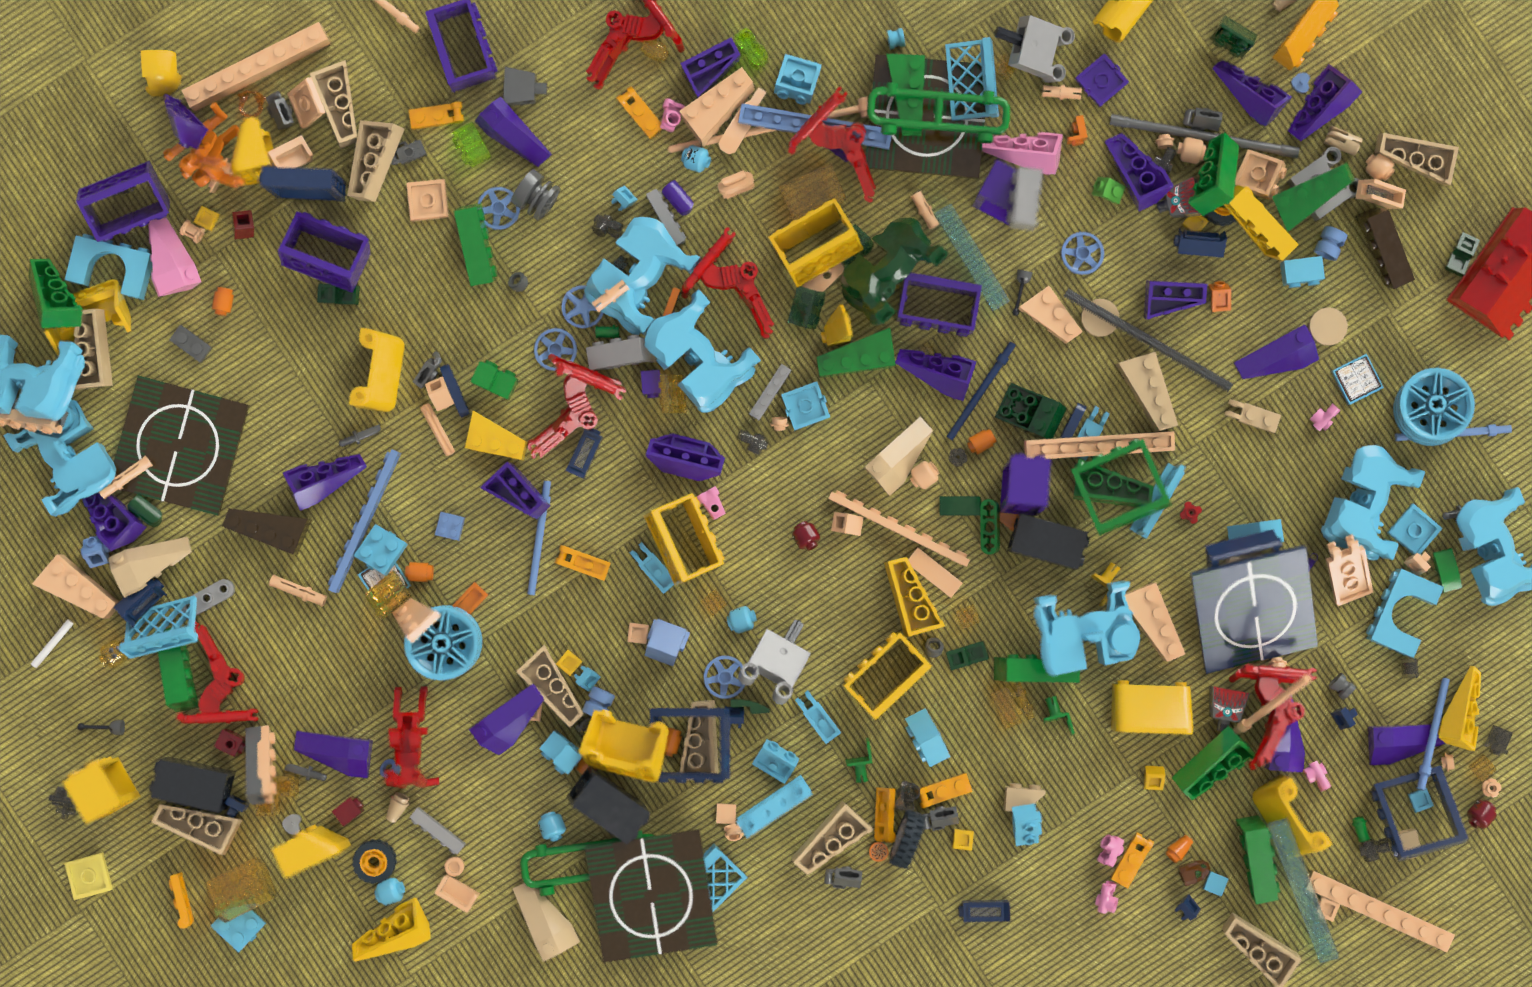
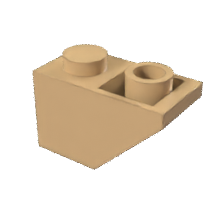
[1003,783,1046,811]

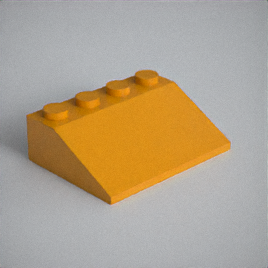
[1272,0,1339,71]

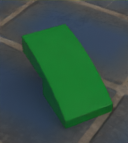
[1432,548,1462,593]

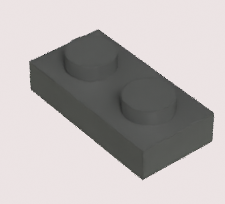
[169,325,213,363]

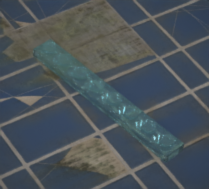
[1268,818,1339,963]

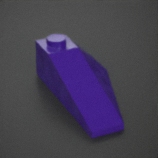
[1212,60,1292,126]
[1288,64,1362,141]
[1105,133,1173,211]
[1234,324,1319,380]
[895,349,977,401]
[294,731,373,778]

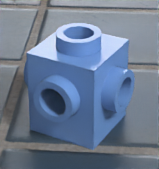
[81,536,111,568]

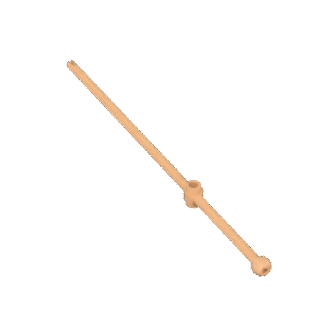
[668,97,868,153]

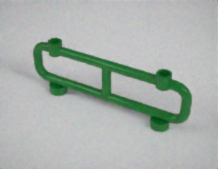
[867,83,1011,143]
[520,830,655,896]

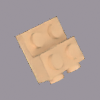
[1235,149,1287,200]

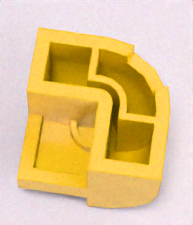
[141,50,182,97]

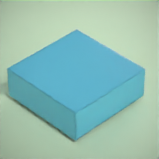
[1407,788,1434,813]
[1203,871,1228,897]

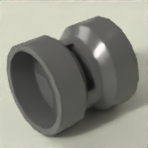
[1328,673,1356,700]

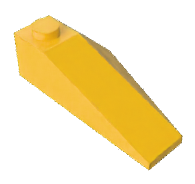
[821,304,852,347]
[1438,666,1481,751]
[352,897,431,962]

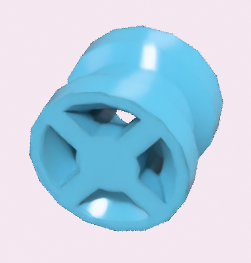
[887,28,905,50]

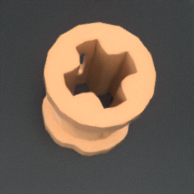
[179,219,205,243]

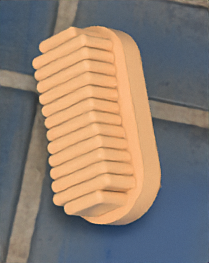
[718,170,755,199]

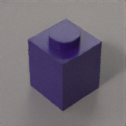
[641,369,663,399]

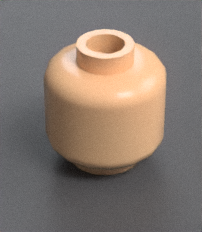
[1177,137,1206,164]
[1365,154,1395,181]
[910,461,940,489]

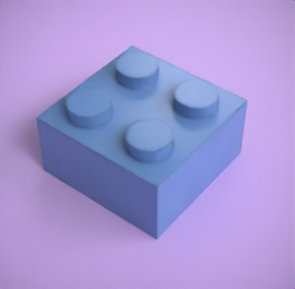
[435,512,465,541]

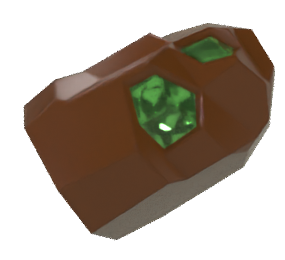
[1177,860,1210,887]

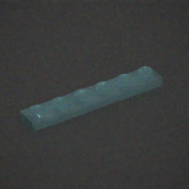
[934,203,1010,312]

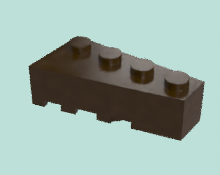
[1355,207,1415,289]
[222,508,312,555]

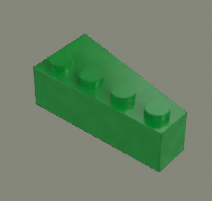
[454,203,497,286]
[28,259,83,328]
[994,654,1080,683]
[1236,815,1280,904]

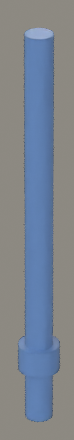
[1395,424,1512,441]
[527,481,551,595]
[1417,678,1450,790]

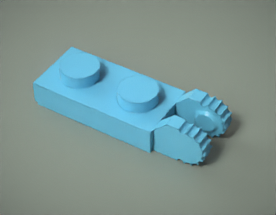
[1077,406,1110,461]
[630,542,674,594]
[795,690,841,744]

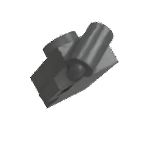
[266,91,294,130]
[1183,108,1222,131]
[391,140,427,165]
[413,352,442,389]
[922,806,959,831]
[824,866,863,889]

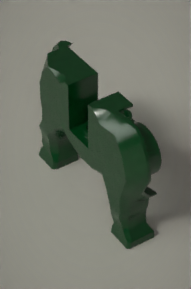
[841,218,949,325]

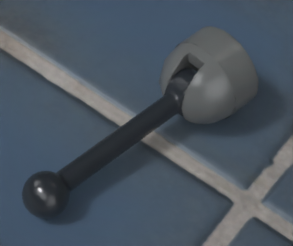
[1012,269,1033,316]
[77,720,125,735]

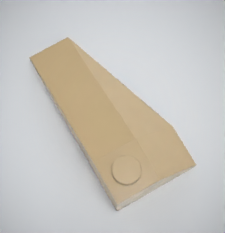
[864,416,933,496]
[109,537,192,598]
[513,883,580,962]

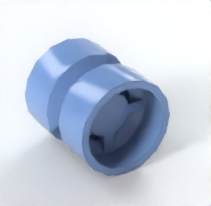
[1314,226,1348,261]
[582,686,615,716]

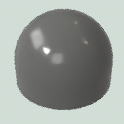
[508,272,528,292]
[924,638,944,658]

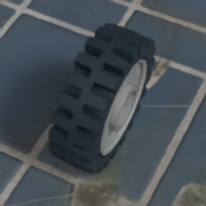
[889,810,925,869]

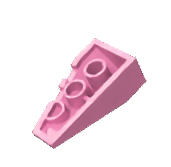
[982,132,1063,175]
[148,217,201,297]

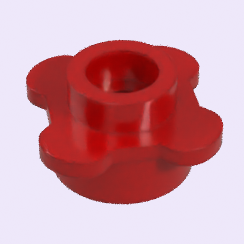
[1180,502,1202,524]

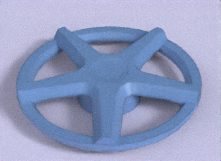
[478,187,520,230]
[1061,232,1104,275]
[562,285,604,328]
[534,328,577,371]
[704,656,747,699]

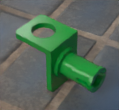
[1043,696,1075,736]
[845,738,873,783]

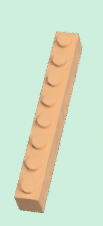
[181,22,331,112]

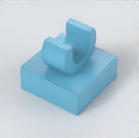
[611,186,638,211]
[574,666,601,692]

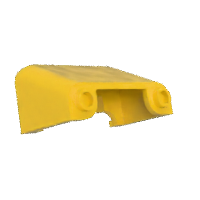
[230,117,274,186]
[349,328,405,412]
[1111,680,1193,734]
[579,710,669,782]
[1252,774,1332,857]

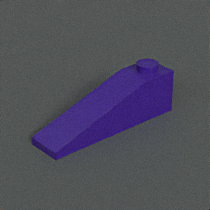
[163,94,208,149]
[475,96,552,167]
[283,454,367,511]
[82,492,147,551]
[469,683,544,755]
[1264,696,1305,772]
[1368,724,1445,765]

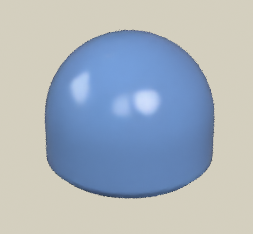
[380,759,400,778]

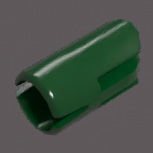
[127,494,162,527]

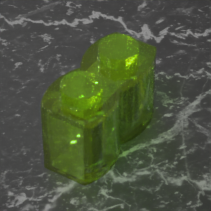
[734,27,768,70]
[452,122,492,168]

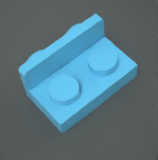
[752,739,799,784]

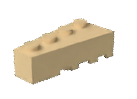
[151,804,242,855]

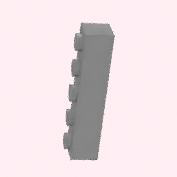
[646,189,686,247]
[749,364,792,421]
[410,807,466,854]

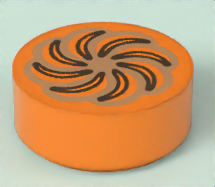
[869,842,888,862]

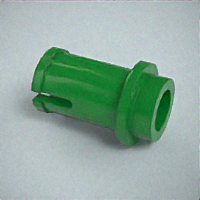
[595,324,619,339]
[1351,816,1370,842]

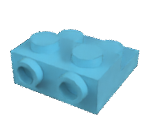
[774,54,822,104]

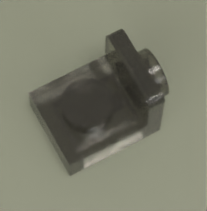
[1484,725,1513,756]

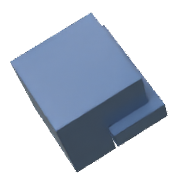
[645,619,690,666]

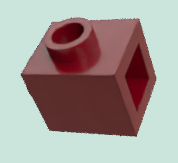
[232,210,254,239]
[214,728,246,757]
[331,796,365,827]

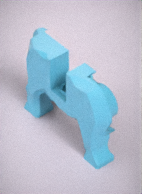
[584,217,701,336]
[645,289,761,413]
[0,335,85,421]
[3,400,116,517]
[1321,445,1425,560]
[1456,487,1532,606]
[1034,580,1140,676]

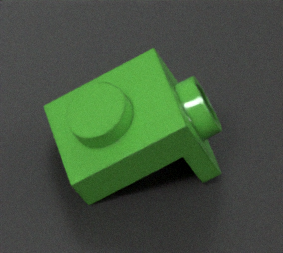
[1092,177,1126,204]

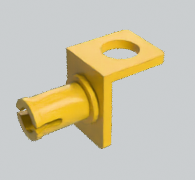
[1091,562,1120,607]

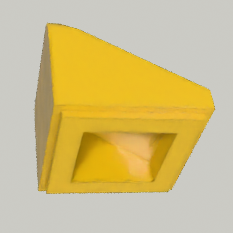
[1144,766,1166,790]

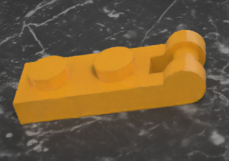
[616,86,662,139]
[409,102,464,130]
[554,545,611,581]
[915,773,973,808]
[874,787,896,843]
[1110,832,1154,889]
[169,872,194,929]

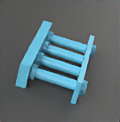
[736,774,812,838]

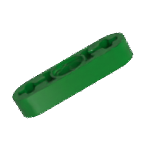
[980,499,1000,555]

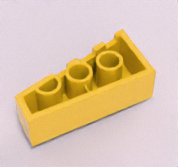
[1224,185,1299,261]
[884,557,945,637]

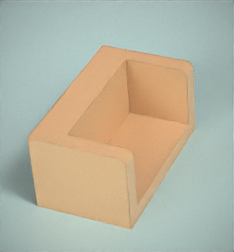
[267,135,313,168]
[435,874,480,913]

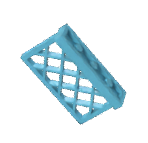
[945,37,999,121]
[1129,463,1186,539]
[119,596,198,659]
[704,844,747,912]

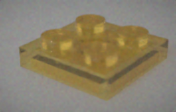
[364,570,412,621]

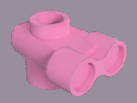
[660,98,686,132]
[1310,403,1340,431]
[697,486,726,520]
[1303,761,1331,792]
[1097,835,1124,867]
[1095,881,1118,914]

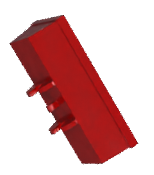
[1446,207,1532,340]

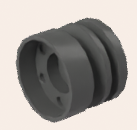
[511,169,561,221]

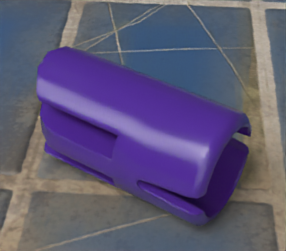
[661,180,694,216]

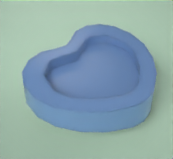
[1291,73,1310,93]

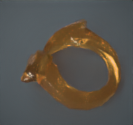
[237,90,266,118]

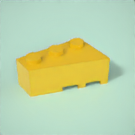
[465,411,528,461]

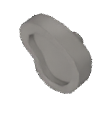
[282,814,302,835]

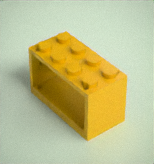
[769,198,864,288]
[644,493,724,586]
[842,632,932,720]
[63,756,141,824]

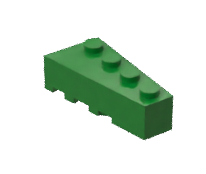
[886,54,925,136]
[1188,132,1239,216]
[1272,163,1355,232]
[816,328,896,378]
[1073,458,1154,508]
[154,627,199,712]
[1172,726,1255,800]

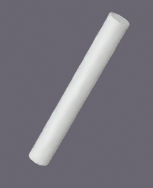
[31,619,74,668]

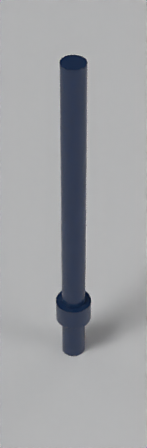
[946,342,1016,441]

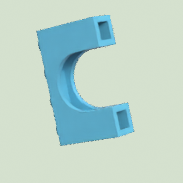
[65,234,152,300]
[1366,569,1444,658]

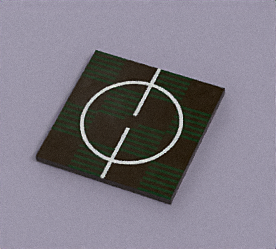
[866,54,986,179]
[114,375,250,516]
[585,829,718,963]

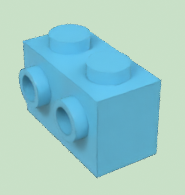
[1280,256,1325,288]
[1012,804,1042,846]

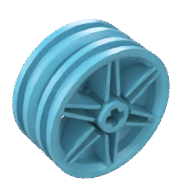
[1393,368,1475,446]
[404,605,483,680]

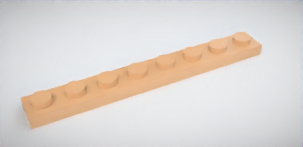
[1024,431,1175,459]
[828,490,970,567]
[1304,870,1455,952]

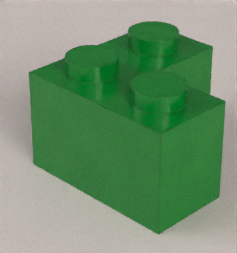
[470,360,519,400]

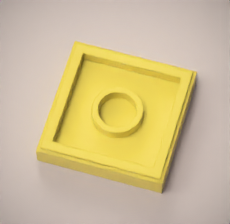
[64,852,113,900]

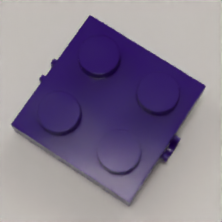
[1075,53,1129,108]

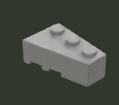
[1007,167,1042,231]
[586,335,656,371]

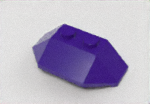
[646,433,725,481]

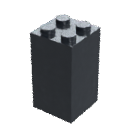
[1007,514,1090,570]
[149,756,236,812]
[566,766,650,845]

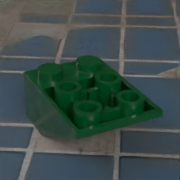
[1210,15,1257,58]
[995,383,1067,439]

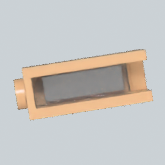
[1355,179,1406,209]

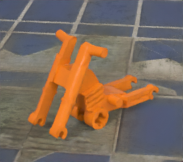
[163,102,245,189]

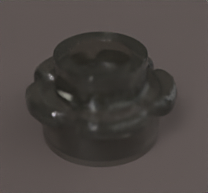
[612,255,628,271]
[949,448,968,467]

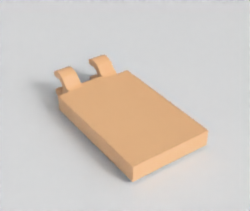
[1326,534,1373,606]

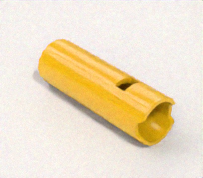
[1092,0,1153,43]

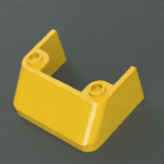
[44,279,131,357]
[272,824,351,878]

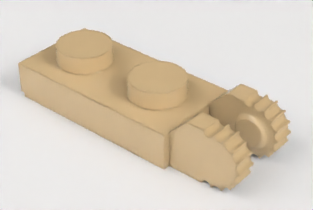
[1225,399,1281,433]

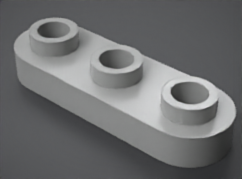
[181,579,235,616]

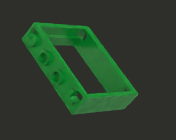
[1071,439,1172,536]

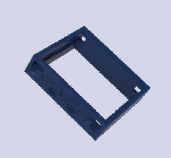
[258,166,346,201]
[1205,529,1282,568]
[650,708,730,783]
[1370,766,1469,862]

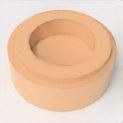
[444,856,465,877]

